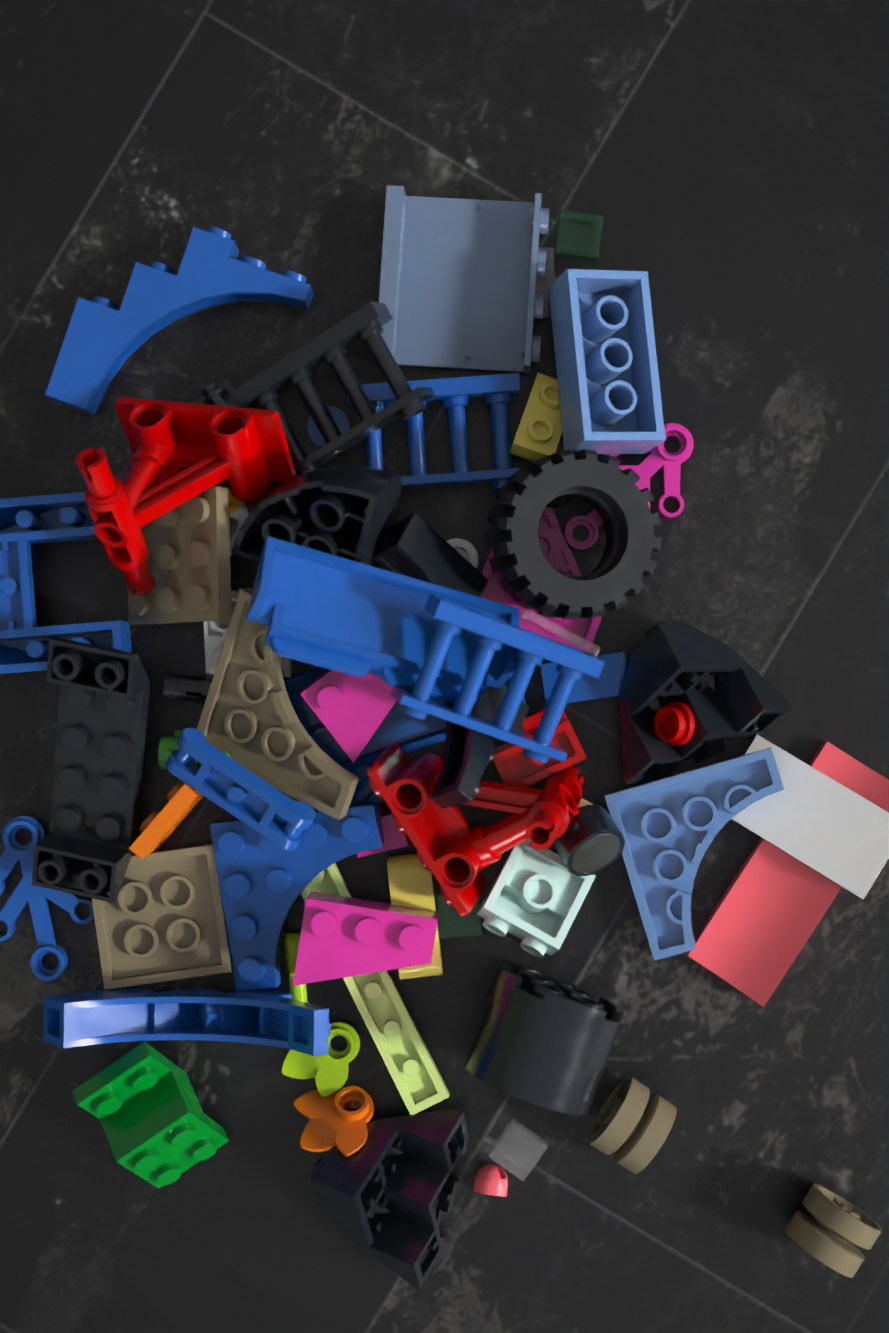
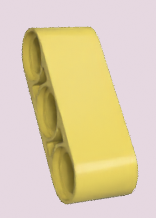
[387,853,443,980]

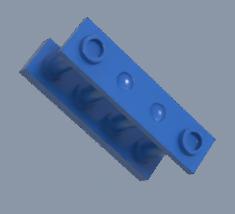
[348,373,520,490]
[391,593,605,763]

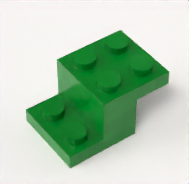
[72,1041,229,1189]

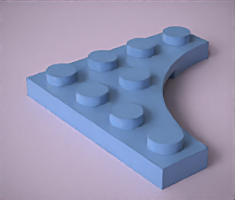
[605,747,784,961]

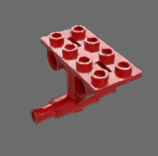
[76,397,296,596]
[367,742,584,917]

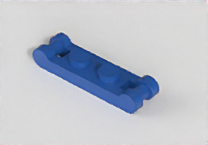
[166,728,316,851]

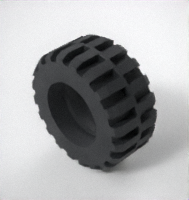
[485,449,662,620]

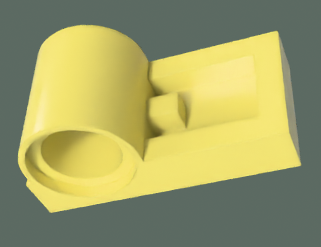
[510,373,562,462]

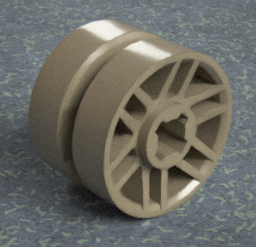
[587,1076,677,1174]
[785,1183,882,1278]

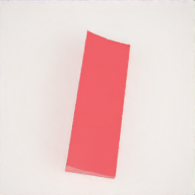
[686,741,889,1007]

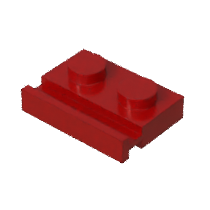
[493,709,587,787]

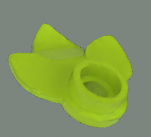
[282,1021,360,1097]

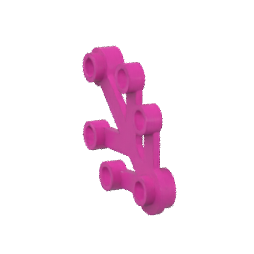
[563,423,694,551]

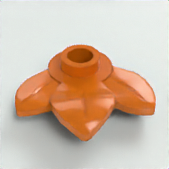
[294,1086,374,1156]

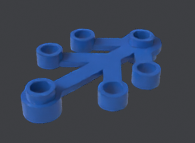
[0,815,94,981]

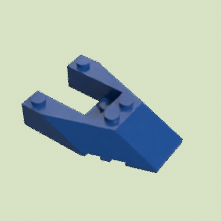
[0,492,132,674]

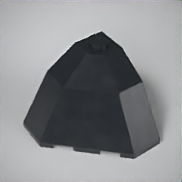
[619,623,792,784]
[310,1109,469,1289]

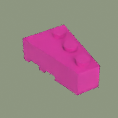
[300,669,397,763]
[292,891,439,986]

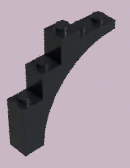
[373,513,529,809]

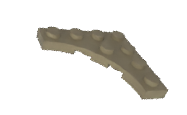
[197,587,360,820]

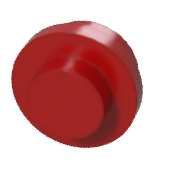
[654,702,695,745]

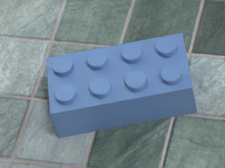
[548,269,666,454]

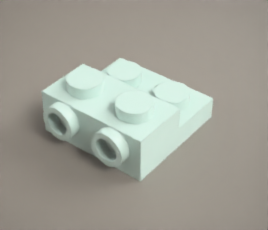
[477,839,596,958]

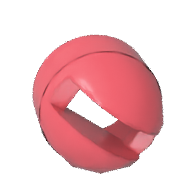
[473,1164,508,1197]

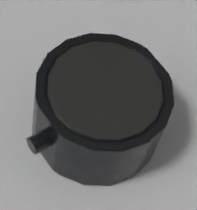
[553,804,625,876]

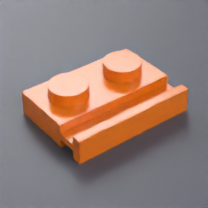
[129,780,204,860]

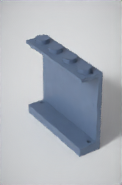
[379,185,550,374]

